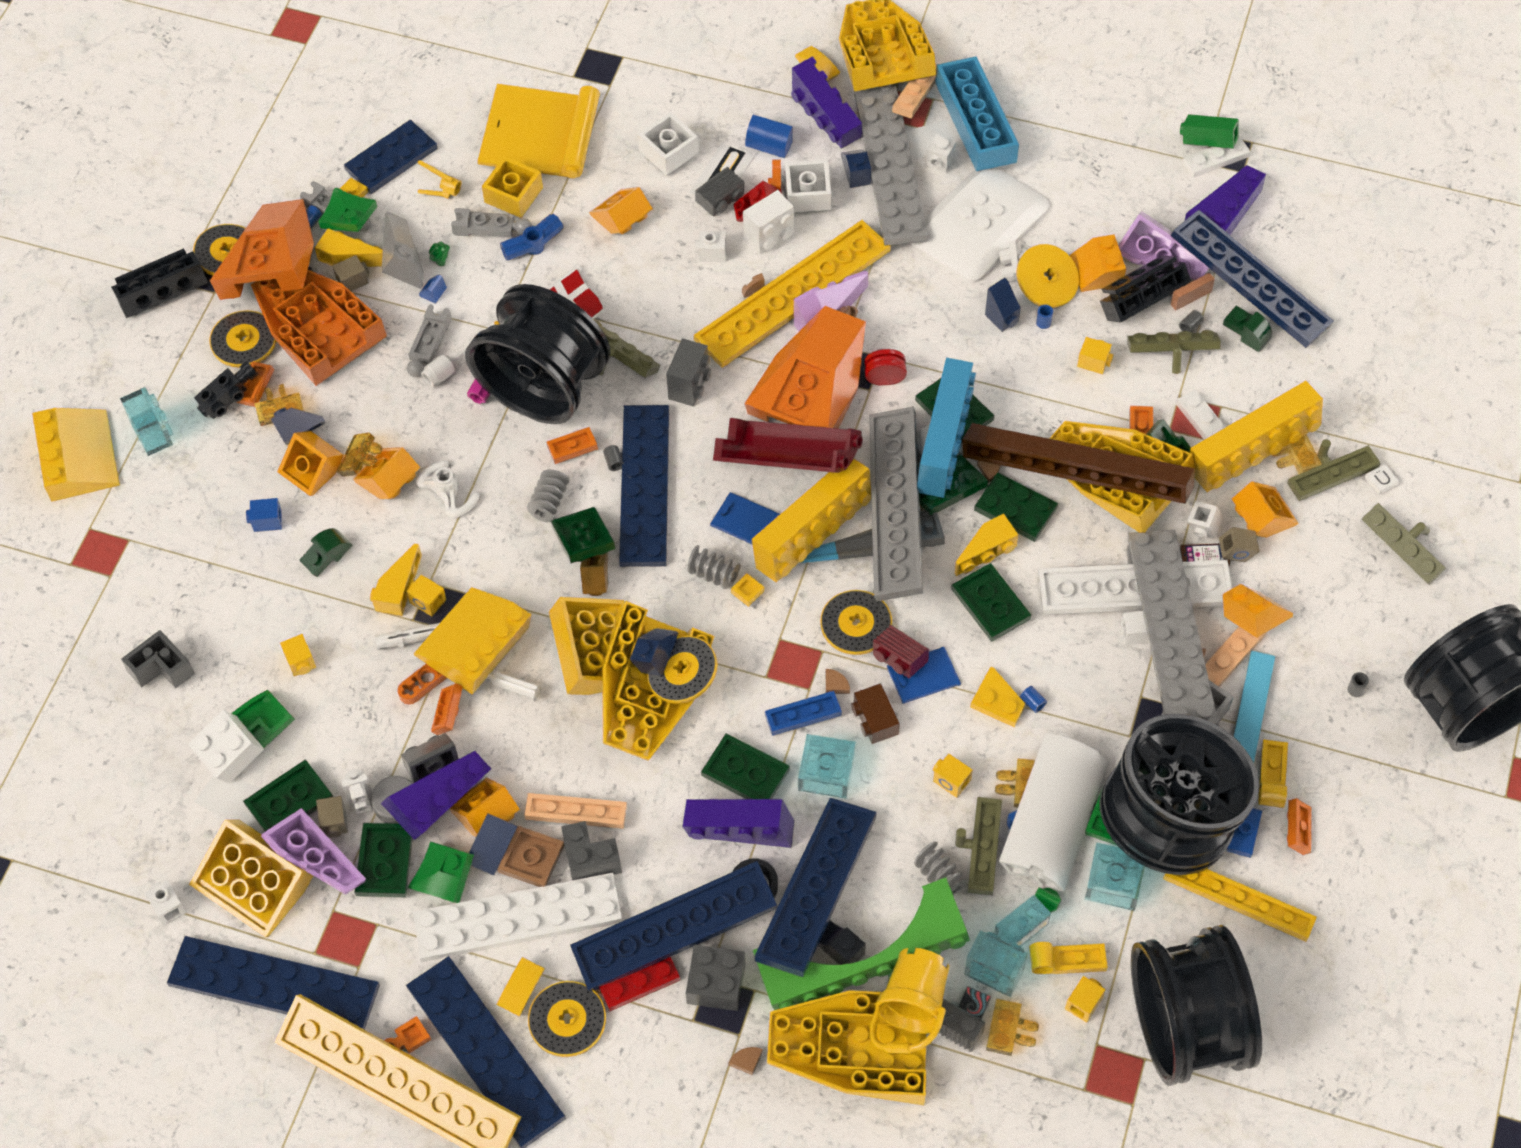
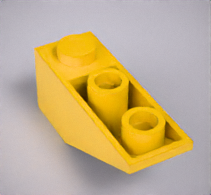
[314,229,383,267]
[954,514,1018,576]

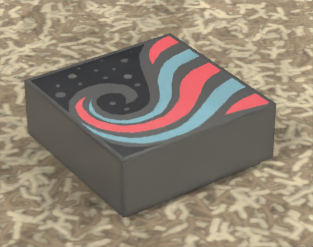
[958,986,991,1020]

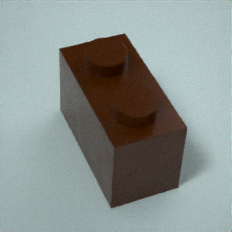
[851,683,900,744]

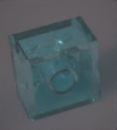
[120,387,174,456]
[798,734,856,799]
[1084,842,1144,911]
[964,930,1028,997]

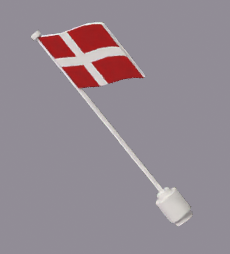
[421,264,604,387]

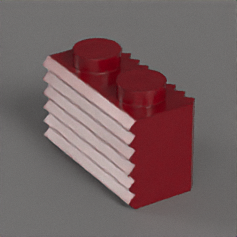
[873,625,929,678]

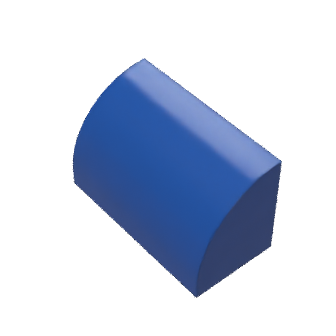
[745,114,793,158]

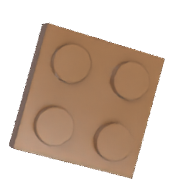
[498,826,565,887]

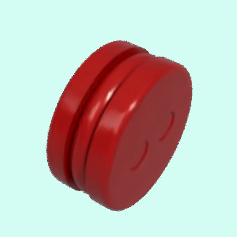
[864,349,907,386]

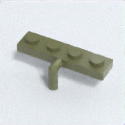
[594,320,660,378]
[1127,330,1221,374]
[1287,439,1381,501]
[1362,503,1447,585]
[955,797,1002,896]

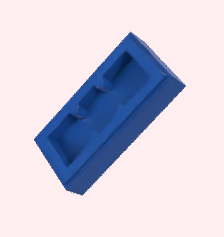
[1226,808,1263,858]

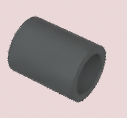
[1179,310,1204,333]
[603,445,624,471]
[1347,672,1369,697]

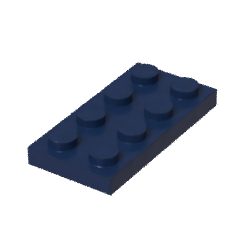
[344,119,438,194]

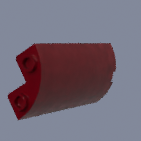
[713,418,863,473]

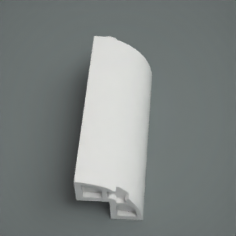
[999,732,1108,891]

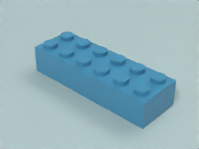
[935,56,1019,171]
[917,357,976,498]

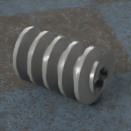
[527,469,569,522]
[687,545,741,589]
[914,841,969,895]

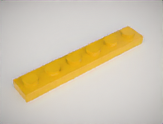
[1163,869,1317,942]

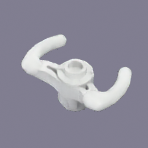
[416,460,480,519]

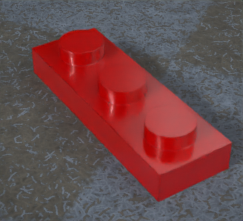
[599,957,680,1012]

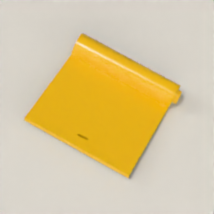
[477,83,600,179]

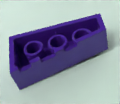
[791,56,862,149]
[1184,165,1266,235]
[381,751,492,840]
[682,799,795,848]

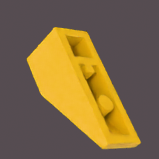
[370,543,422,616]

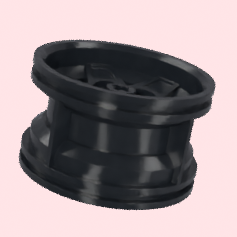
[465,284,611,424]
[1404,604,1521,752]
[1100,714,1259,875]
[1130,925,1262,1086]

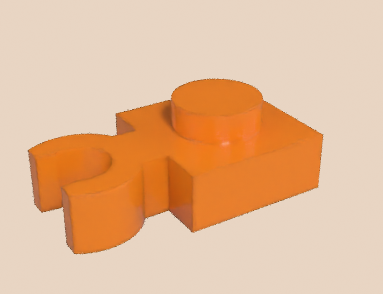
[768,159,781,189]
[384,1016,431,1054]

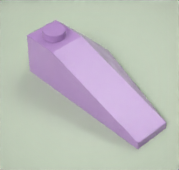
[1118,211,1209,280]
[794,270,868,331]
[261,808,366,895]

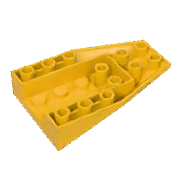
[839,0,936,92]
[1049,421,1195,533]
[602,601,715,761]
[767,990,926,1106]

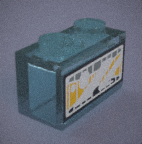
[993,895,1051,955]

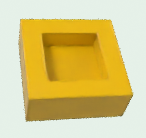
[340,178,368,198]
[731,573,764,607]

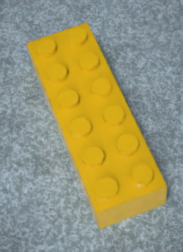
[1190,381,1323,492]
[752,459,871,583]

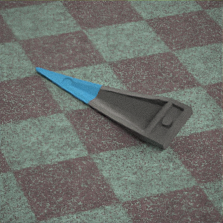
[801,510,945,563]

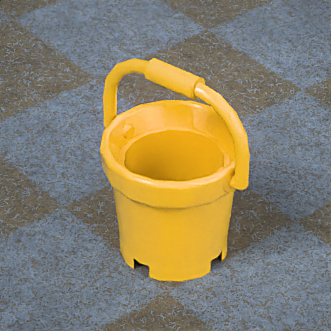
[869,948,950,1054]

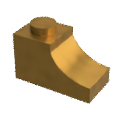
[580,552,608,596]

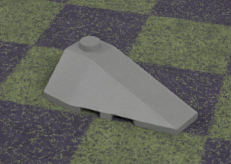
[382,211,424,289]

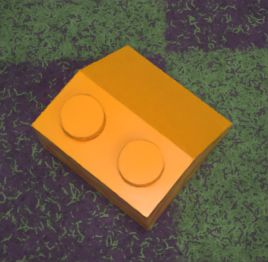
[589,187,653,235]
[1070,234,1126,292]
[277,431,344,496]
[353,447,420,499]
[1231,481,1298,538]
[1223,584,1293,638]
[449,777,520,837]

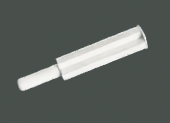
[486,671,541,699]

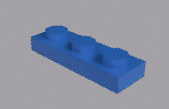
[765,691,842,736]

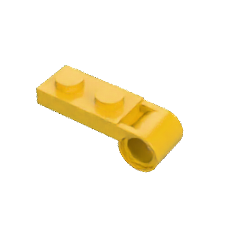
[1258,739,1288,808]
[1029,942,1108,974]

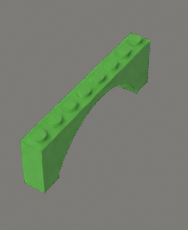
[753,877,970,1010]

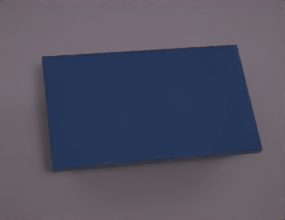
[469,813,518,875]

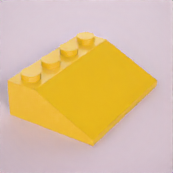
[32,408,120,502]
[414,587,531,695]
[549,597,624,695]
[189,819,313,937]

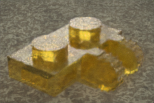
[255,384,304,426]
[336,432,383,477]
[1272,434,1322,474]
[995,758,1035,808]
[986,998,1039,1056]

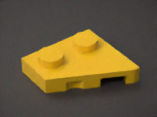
[970,667,1025,727]

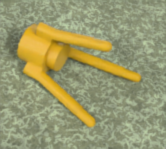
[418,160,462,199]

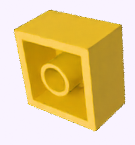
[482,156,543,218]

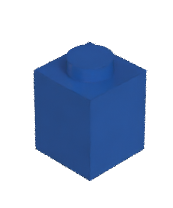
[246,498,282,532]

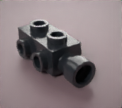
[194,361,259,419]

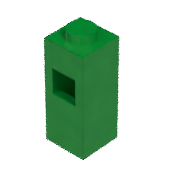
[1180,114,1239,149]

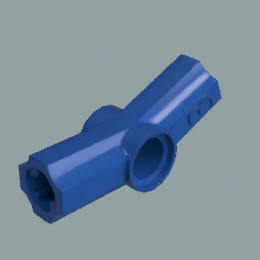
[500,213,564,261]

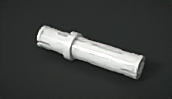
[375,623,440,650]

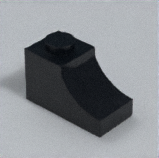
[818,920,866,965]

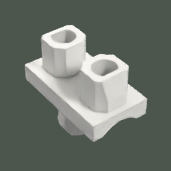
[999,240,1027,285]
[341,769,372,814]

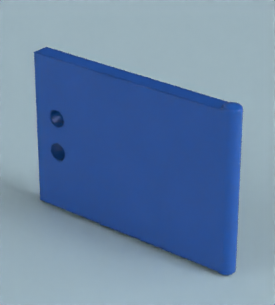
[710,492,780,544]
[887,647,961,704]

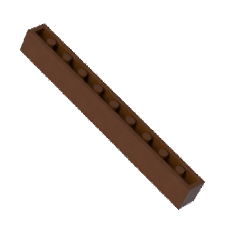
[962,423,1195,504]

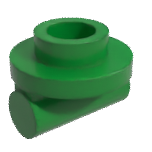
[428,241,450,266]
[1035,887,1062,913]

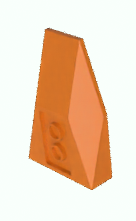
[210,199,314,300]
[251,270,387,386]
[745,306,866,429]

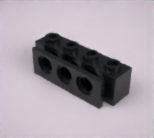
[111,248,208,318]
[1100,255,1192,323]

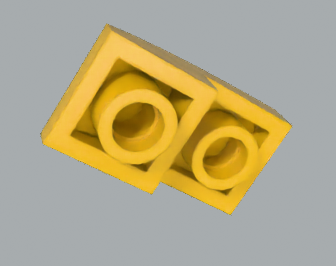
[795,46,840,82]
[496,957,545,1016]

